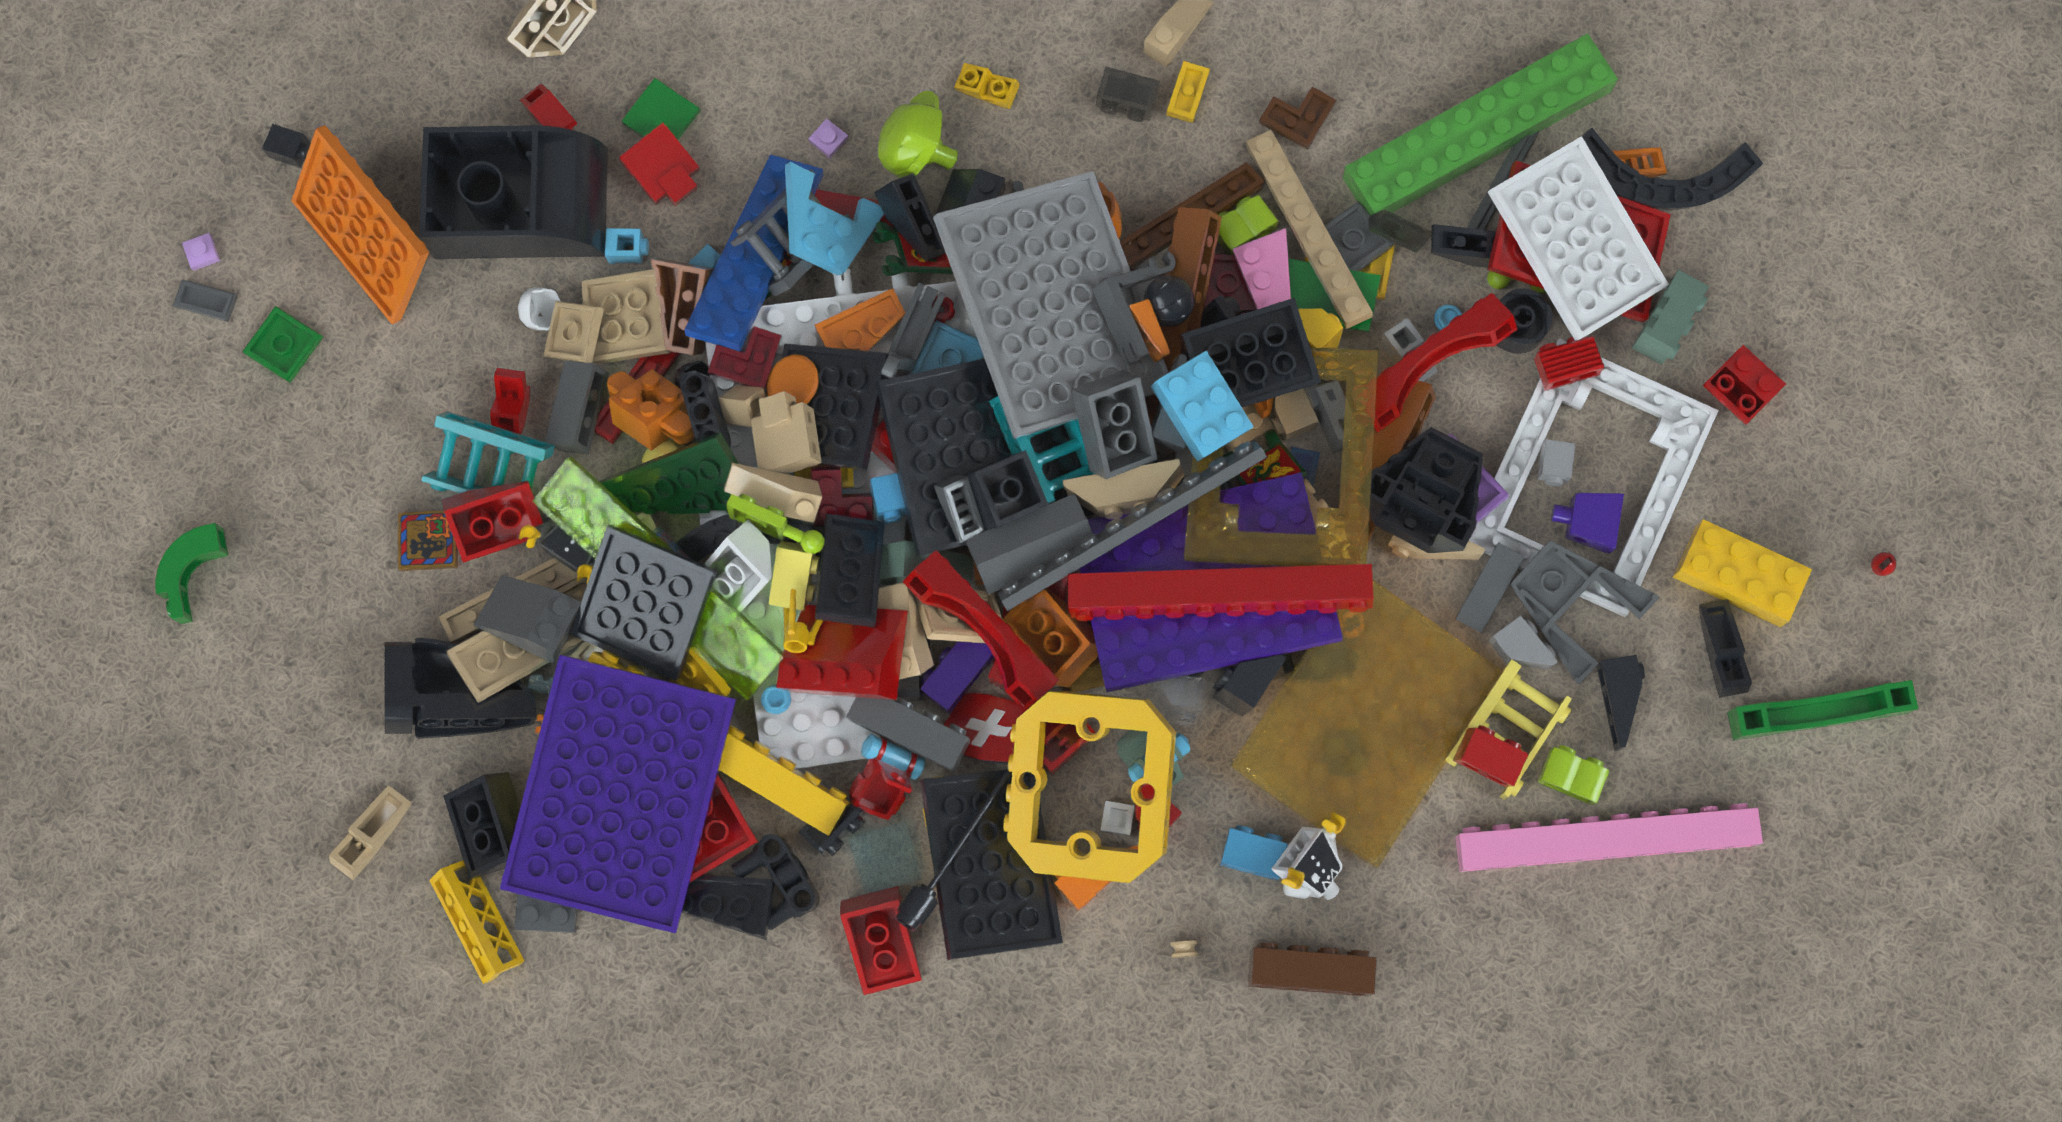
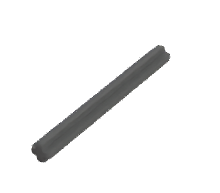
[1467,131,1540,230]

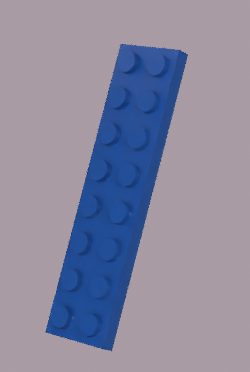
[685,154,823,351]

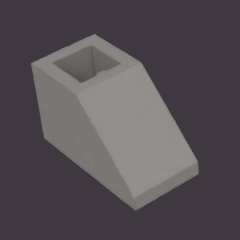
[1380,318,1438,382]
[1489,615,1558,670]

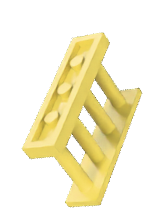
[1444,660,1572,800]

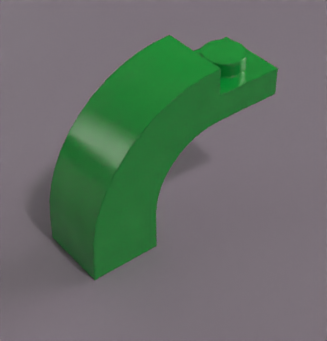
[155,523,228,624]

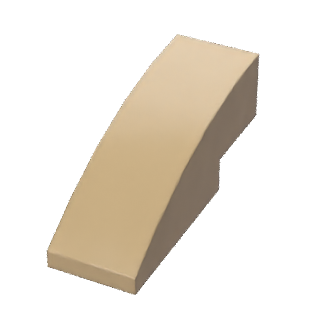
[329,785,411,880]

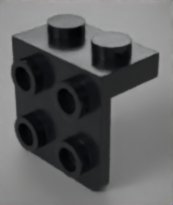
[798,789,865,857]

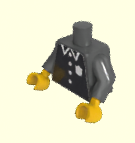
[518,506,609,584]

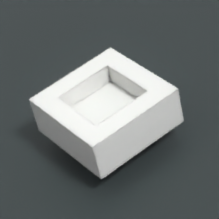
[1101,801,1135,836]

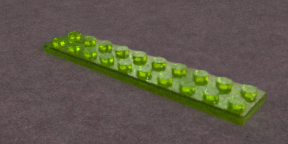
[533,457,785,700]

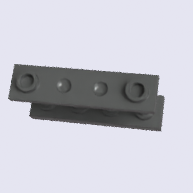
[730,169,852,296]

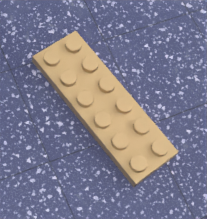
[447,578,587,703]

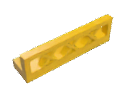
[429,860,525,984]

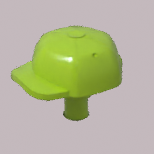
[878,90,958,178]

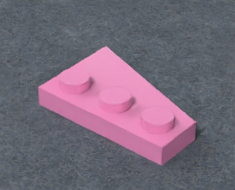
[1233,228,1291,309]

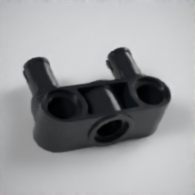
[731,834,820,930]

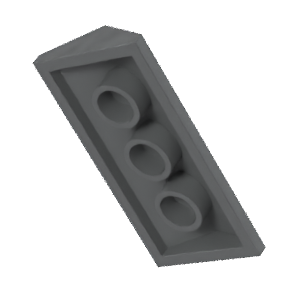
[966,494,1092,595]

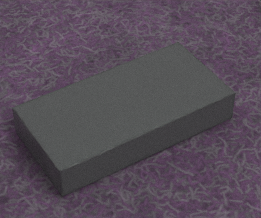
[173,279,238,322]

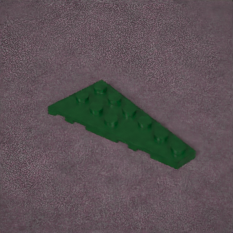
[582,432,739,515]

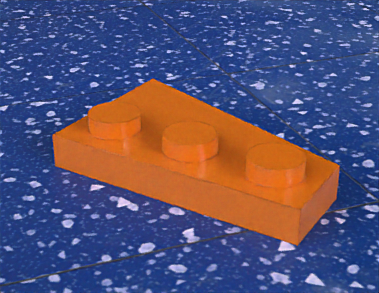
[815,288,906,351]

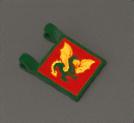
[872,222,953,276]
[1222,429,1307,486]

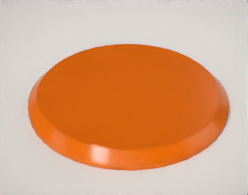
[766,354,819,404]

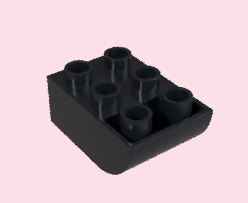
[419,125,608,259]

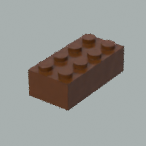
[1248,942,1376,997]

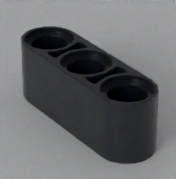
[680,371,731,448]

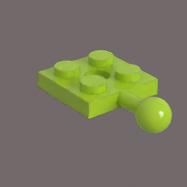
[726,494,824,554]

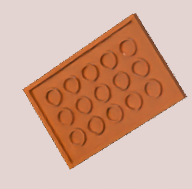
[291,125,429,325]

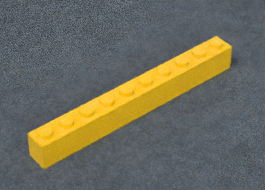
[587,650,851,836]

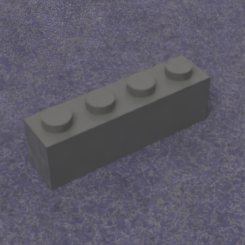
[846,697,971,773]

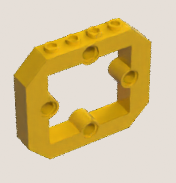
[1004,691,1176,883]

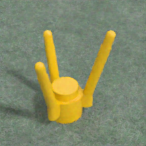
[783,589,823,653]

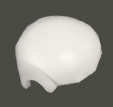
[518,287,560,331]

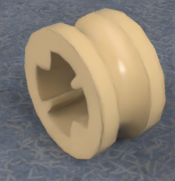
[1171,940,1198,958]

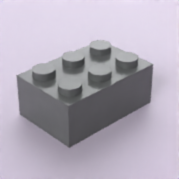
[1072,370,1157,479]

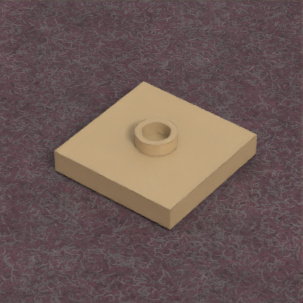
[543,301,604,363]

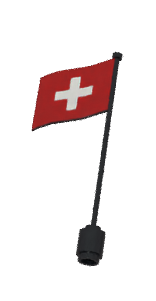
[895,693,1024,932]

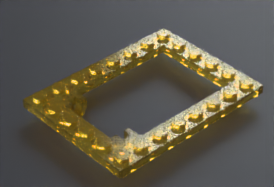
[1184,348,1378,566]

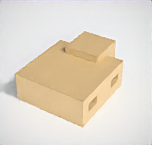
[751,391,822,474]

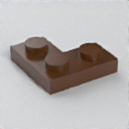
[1259,87,1336,150]

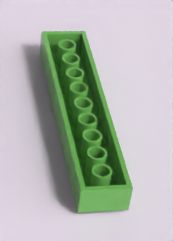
[1342,33,1618,222]

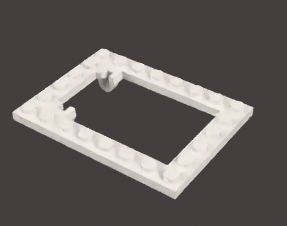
[1469,339,1719,617]

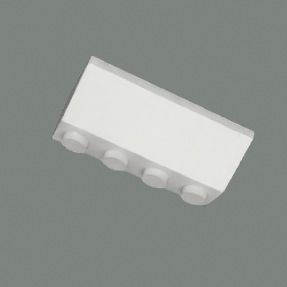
[701,520,772,636]

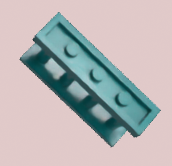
[989,396,1095,504]
[421,411,555,510]

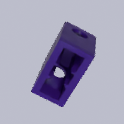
[1551,493,1624,554]

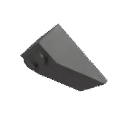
[474,575,581,664]

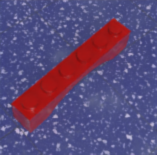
[1352,293,1517,433]
[902,550,1059,712]

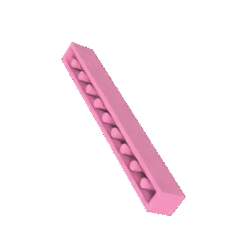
[1455,803,1763,872]

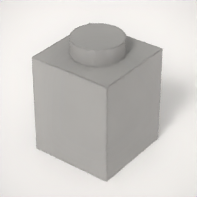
[1537,439,1575,487]

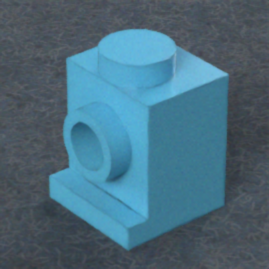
[605,228,649,264]

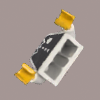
[1272,812,1346,900]

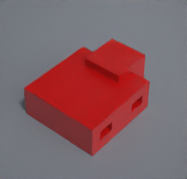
[619,123,699,206]

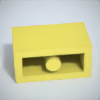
[769,541,820,611]

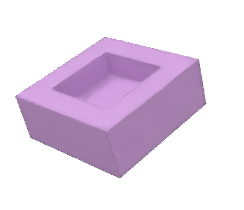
[808,118,849,159]
[182,233,220,271]

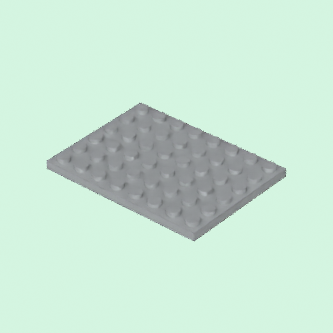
[933,171,1168,439]

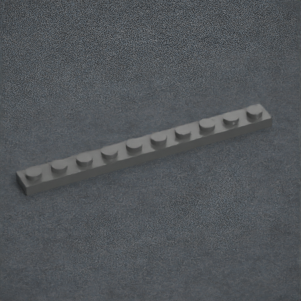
[998,441,1267,611]

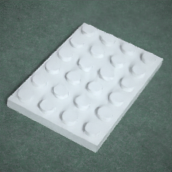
[1488,136,1669,341]

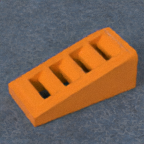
[1612,147,1667,178]
[1129,299,1170,363]

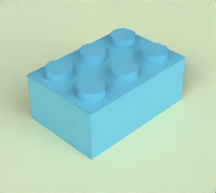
[1150,351,1253,462]

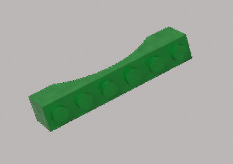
[1727,680,1919,741]

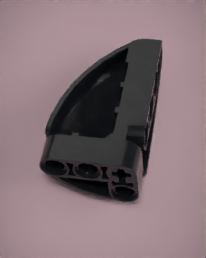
[384,638,536,739]

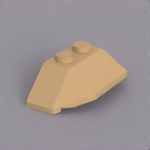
[505,0,597,58]
[1063,459,1184,519]

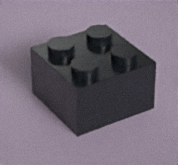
[964,450,1049,531]

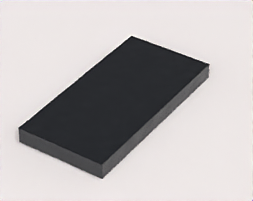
[815,513,884,628]

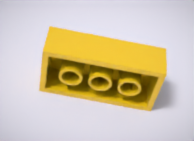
[1673,519,1812,627]

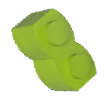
[1217,195,1278,255]
[1537,745,1610,805]

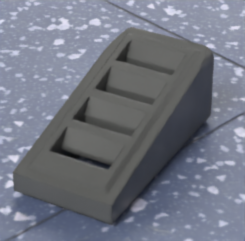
[934,475,985,543]

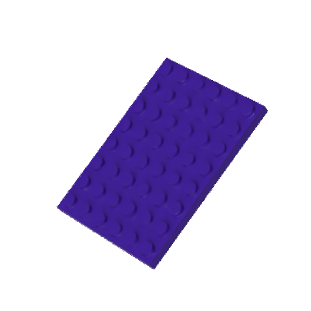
[1080,473,1343,693]
[500,654,736,934]

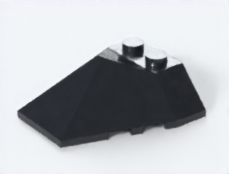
[1357,427,1483,553]

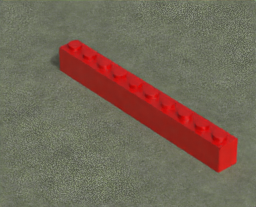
[1068,564,1374,621]

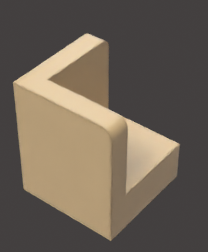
[719,385,766,427]

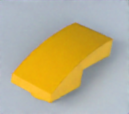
[954,63,1020,109]

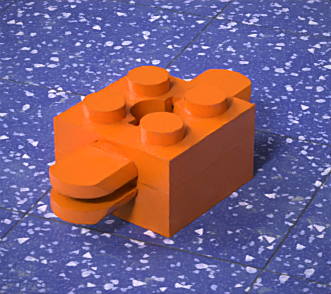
[607,370,695,451]

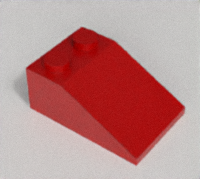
[442,481,543,563]
[840,886,922,995]

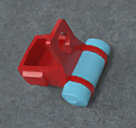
[849,734,925,820]

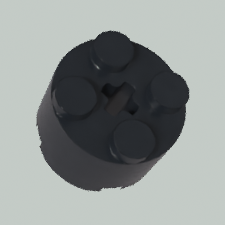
[1496,288,1552,354]

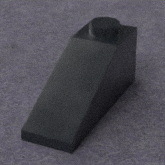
[874,173,946,262]
[1431,224,1496,268]
[1596,655,1645,751]

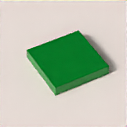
[621,78,700,140]
[242,306,323,383]

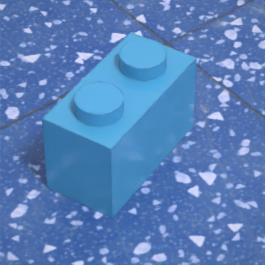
[869,473,906,525]
[1220,825,1288,881]

